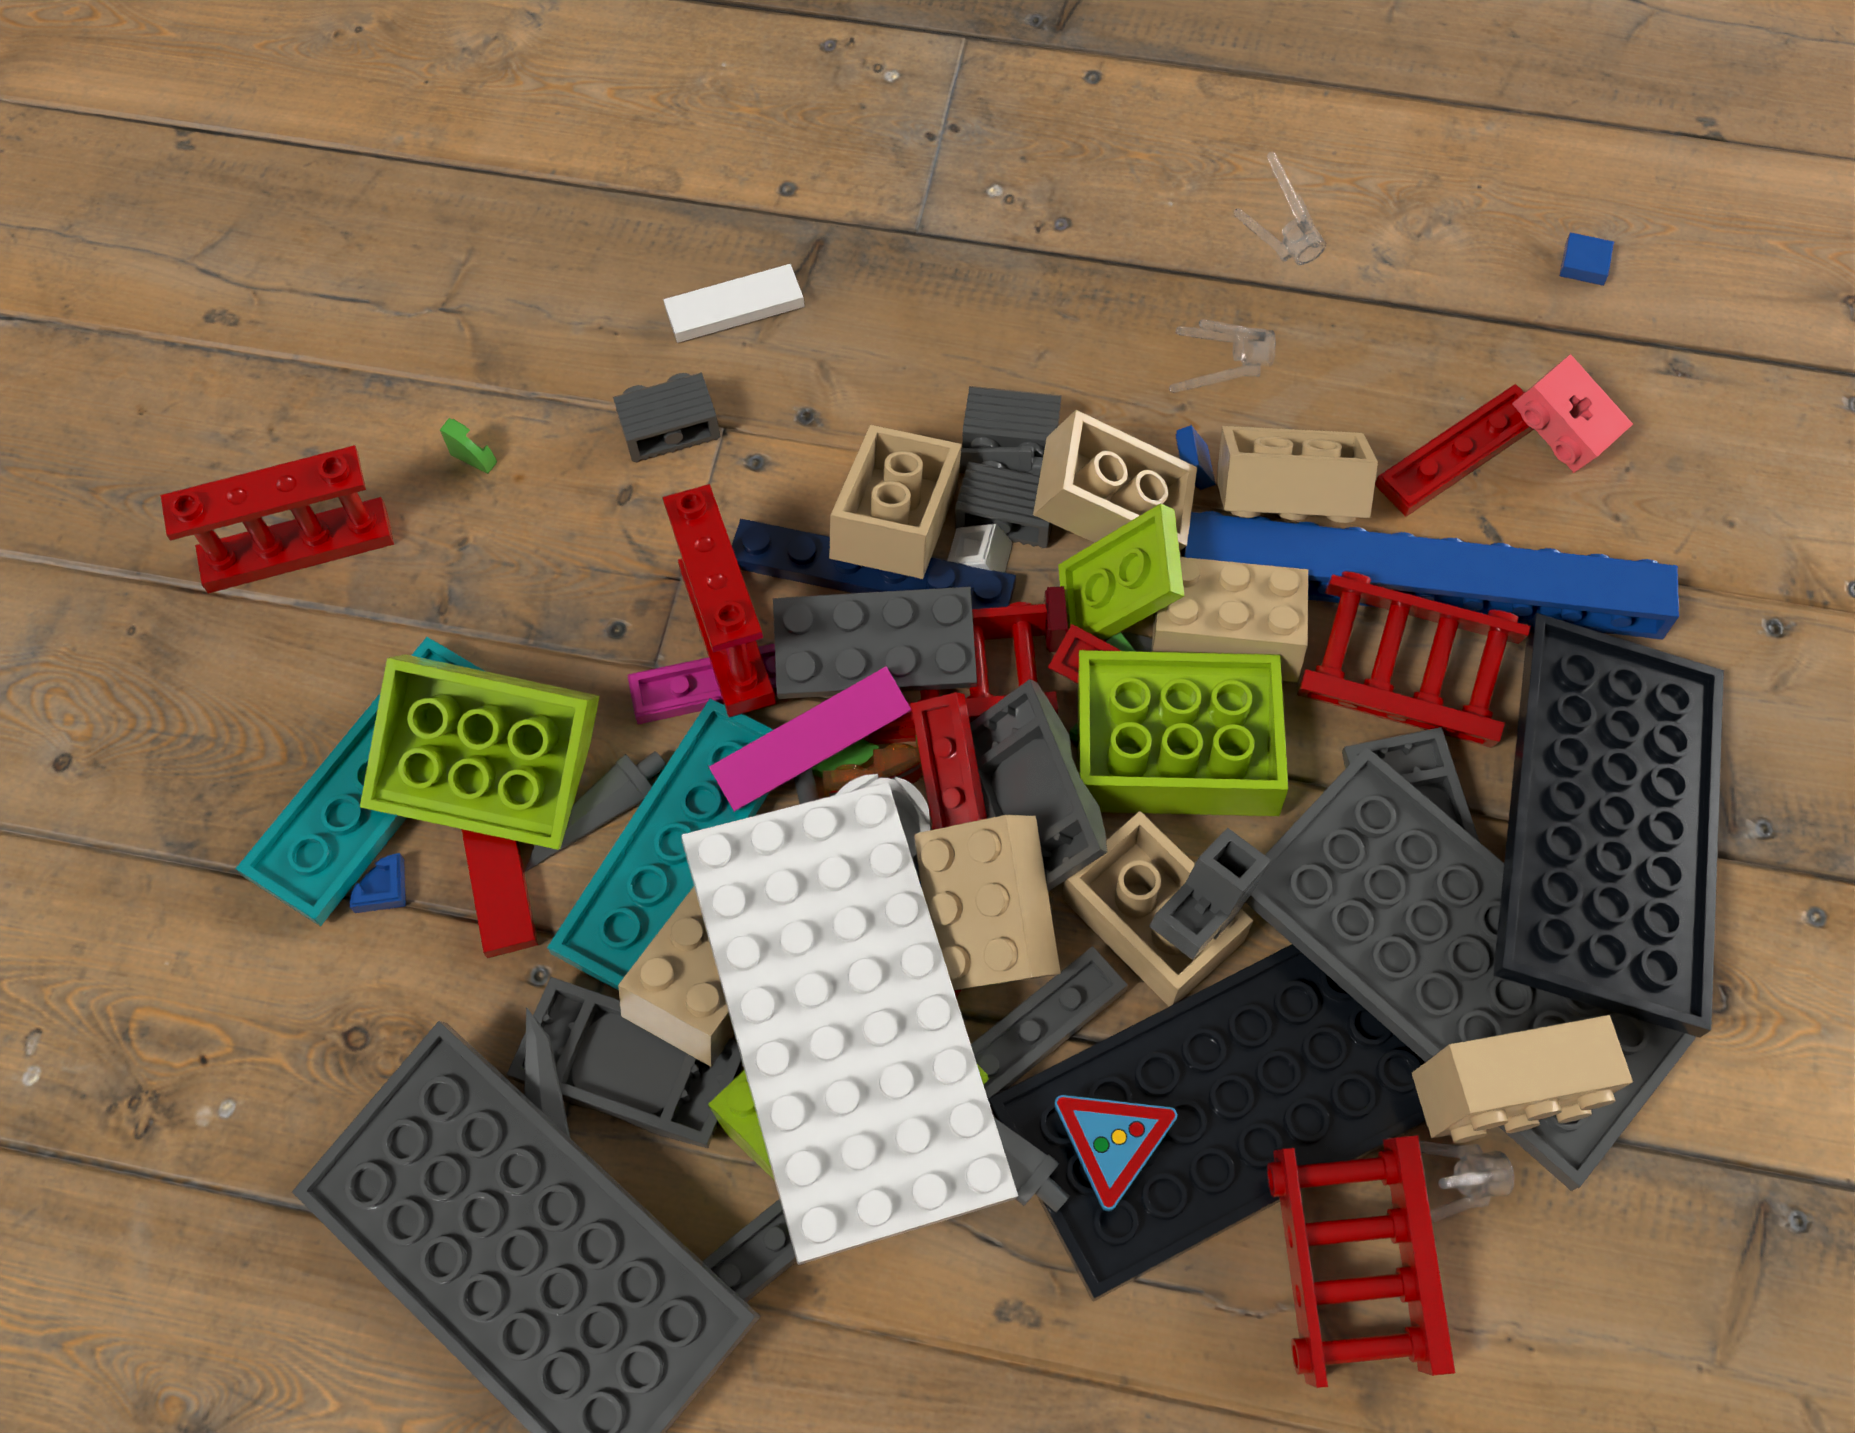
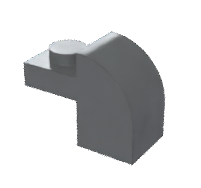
[1149,828,1271,960]

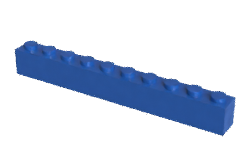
[1182,511,1679,640]

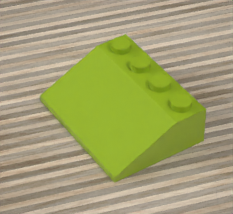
[1076,650,1288,816]
[360,654,600,850]

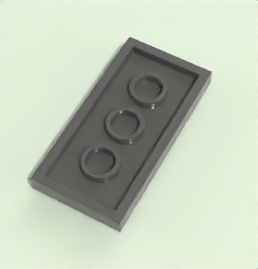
[773,587,977,699]

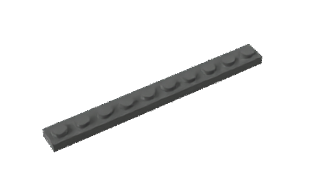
[702,946,1128,1303]

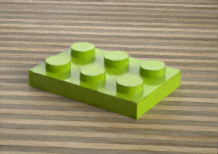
[1058,503,1185,641]

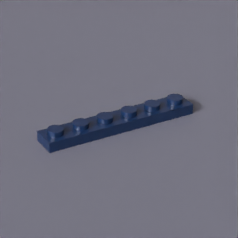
[732,519,1016,609]

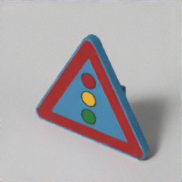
[1055,1095,1177,1211]

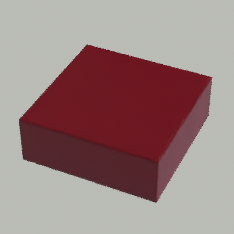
[1044,586,1068,653]

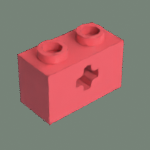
[1512,354,1633,473]

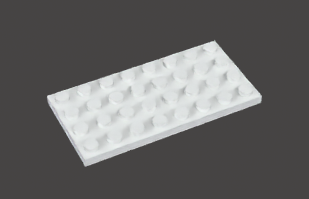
[682,782,1018,1265]

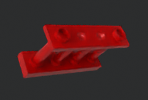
[160,445,394,594]
[662,484,776,718]
[1297,571,1531,748]
[863,602,1058,745]
[1267,1135,1456,1388]

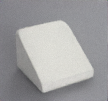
[947,524,1012,573]

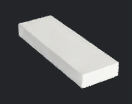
[663,264,804,343]

